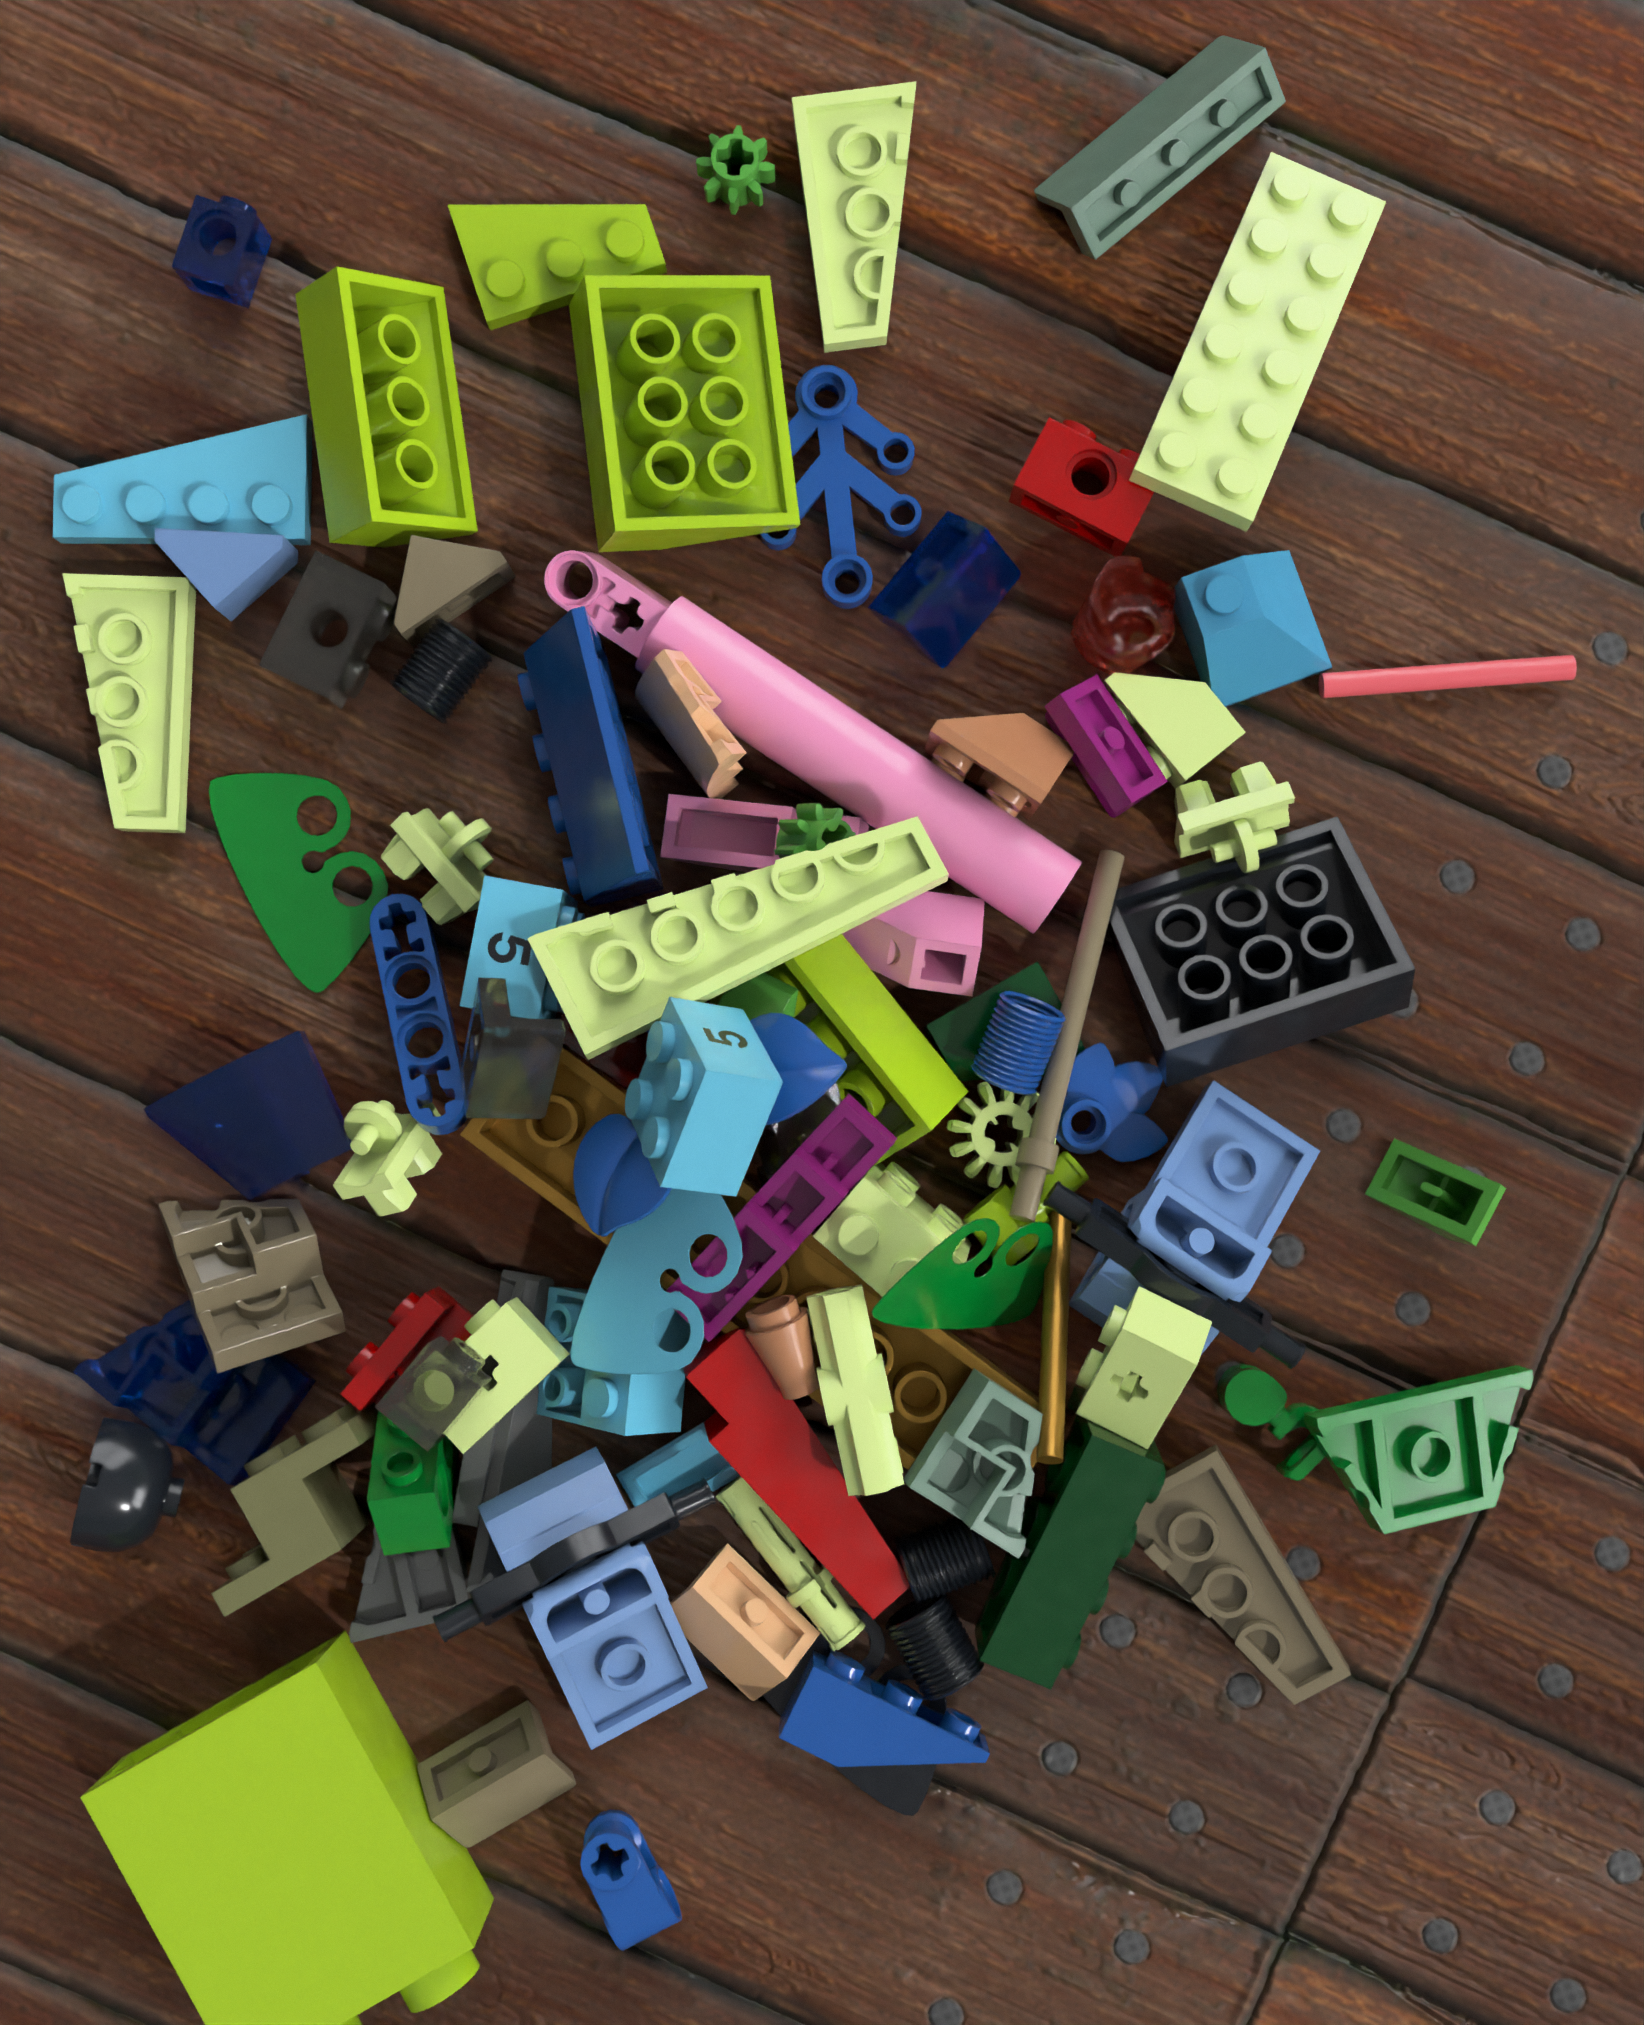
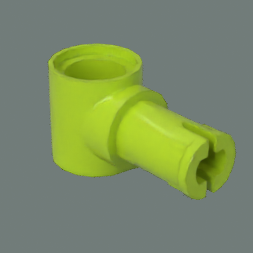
[962,1151,1089,1266]

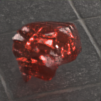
[1070,556,1177,675]

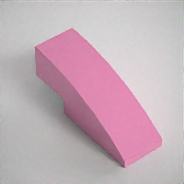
[660,794,869,872]

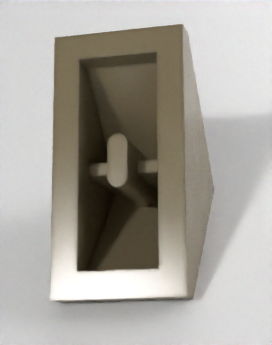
[394,535,516,647]

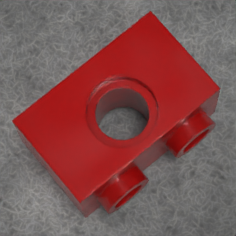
[1008,417,1154,559]

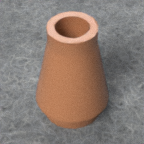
[745,1295,820,1400]

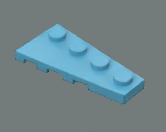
[53,414,313,545]

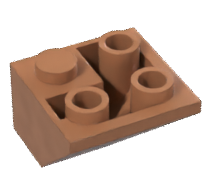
[924,713,1074,820]

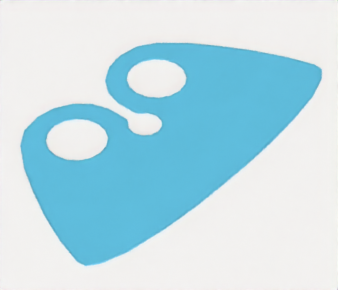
[571,1188,743,1375]

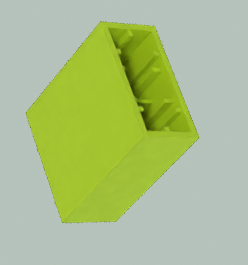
[80,1630,494,2025]

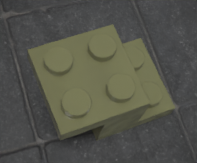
[211,1403,378,1617]

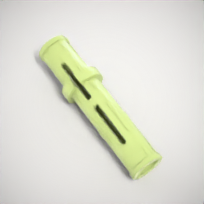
[715,1476,865,1652]

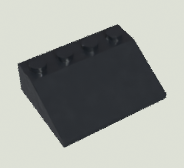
[1108,816,1415,1087]

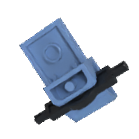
[1043,1080,1320,1369]
[432,1447,716,1750]

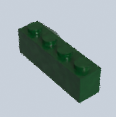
[974,1385,1166,1690]

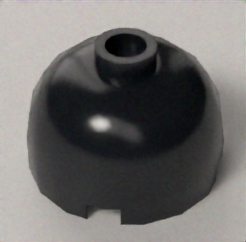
[70,1417,185,1552]

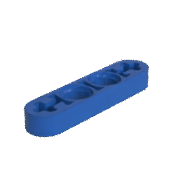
[370,894,470,1135]

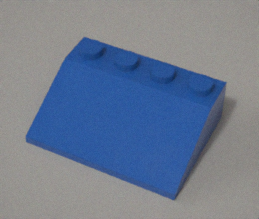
[518,606,664,907]

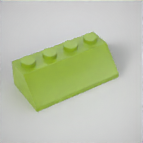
[295,266,478,547]
[709,934,969,1165]

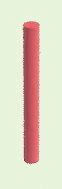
[1318,655,1577,698]

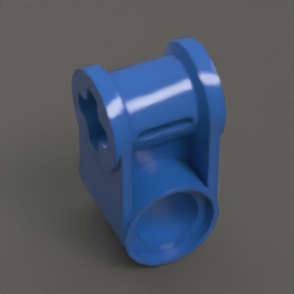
[580,1810,682,1951]

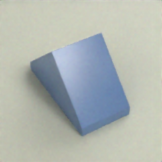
[154,528,298,621]

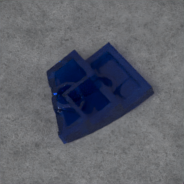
[144,1030,352,1200]
[74,1300,317,1486]

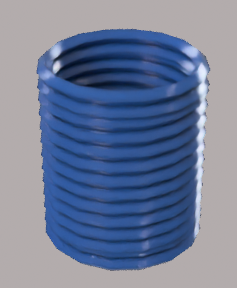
[971,991,1066,1095]

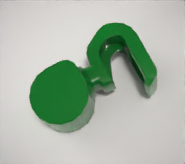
[1217,1364,1325,1481]

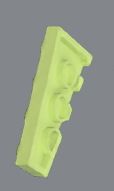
[792,81,916,353]

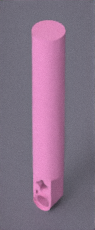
[544,550,1082,934]

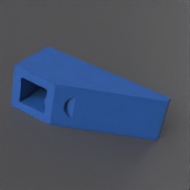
[779,1650,990,1767]

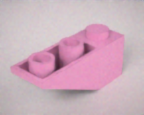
[842,891,985,996]

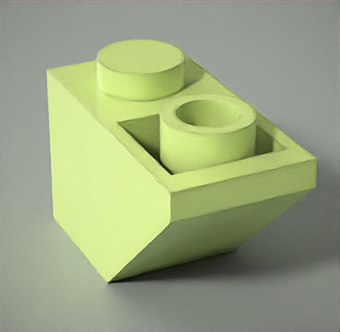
[1103,672,1246,789]

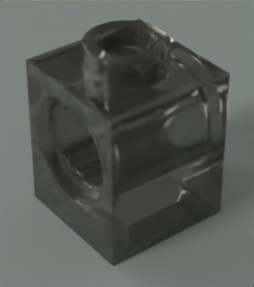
[375,1336,492,1452]

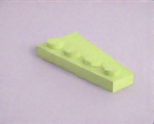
[63,573,196,833]

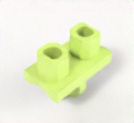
[1174,762,1295,873]
[381,808,494,925]
[333,1100,442,1217]

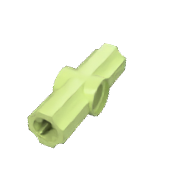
[807,1284,904,1496]

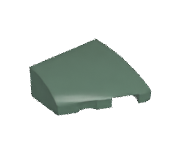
[903,1368,1043,1559]

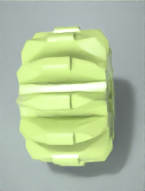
[947,1082,1056,1188]

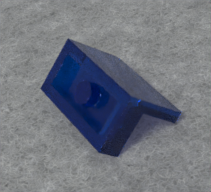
[868,511,1021,668]

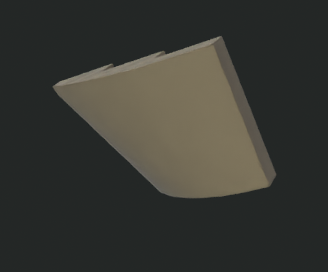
[158,1199,346,1373]

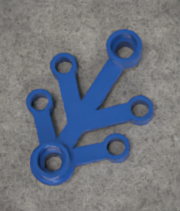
[760,365,922,609]

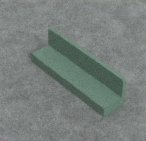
[1034,35,1286,260]

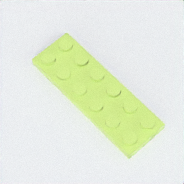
[1129,152,1386,532]

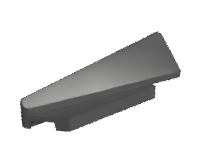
[452,1269,555,1592]

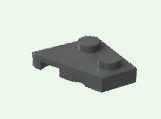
[349,1510,471,1643]

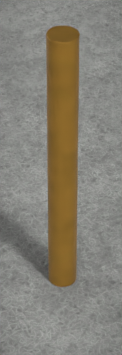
[1036,1210,1072,1464]

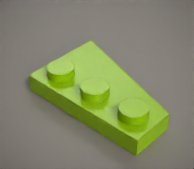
[448,204,667,331]

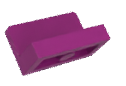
[1044,675,1168,818]

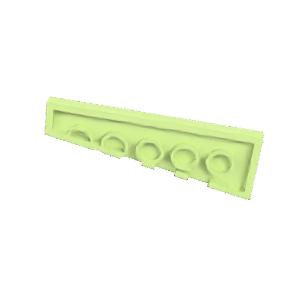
[527,816,949,1060]

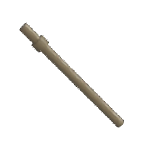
[1009,850,1125,1223]

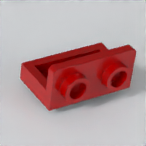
[341,1286,474,1411]

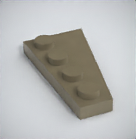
[1135,1444,1351,1705]

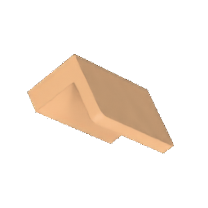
[670,1544,820,1701]

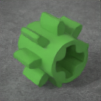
[696,125,775,215]
[774,803,856,859]

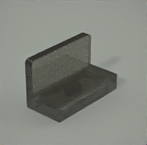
[460,977,566,1119]

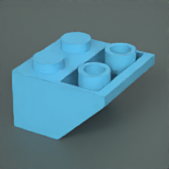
[537,1287,690,1436]

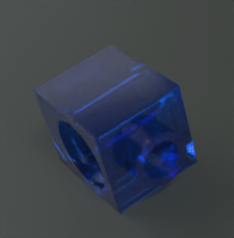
[171,195,272,309]

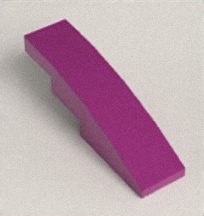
[666,1094,897,1342]

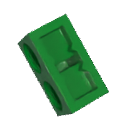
[367,1400,458,1556]

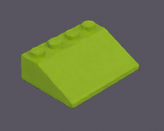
[569,275,800,552]

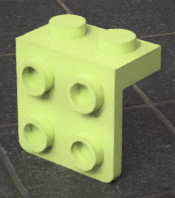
[813,1162,971,1297]

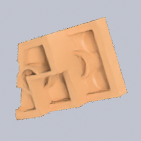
[635,649,747,799]

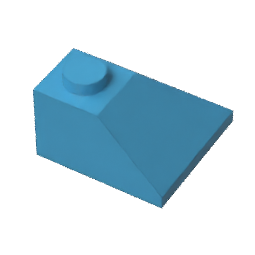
[1170,550,1332,707]

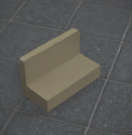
[416,1700,576,1848]

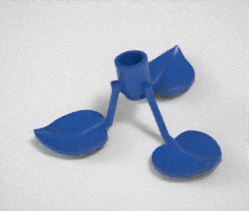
[573,1013,847,1237]

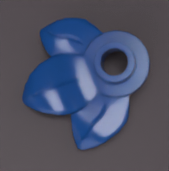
[1056,1042,1168,1162]

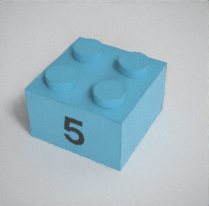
[460,875,585,1025]
[625,997,783,1197]

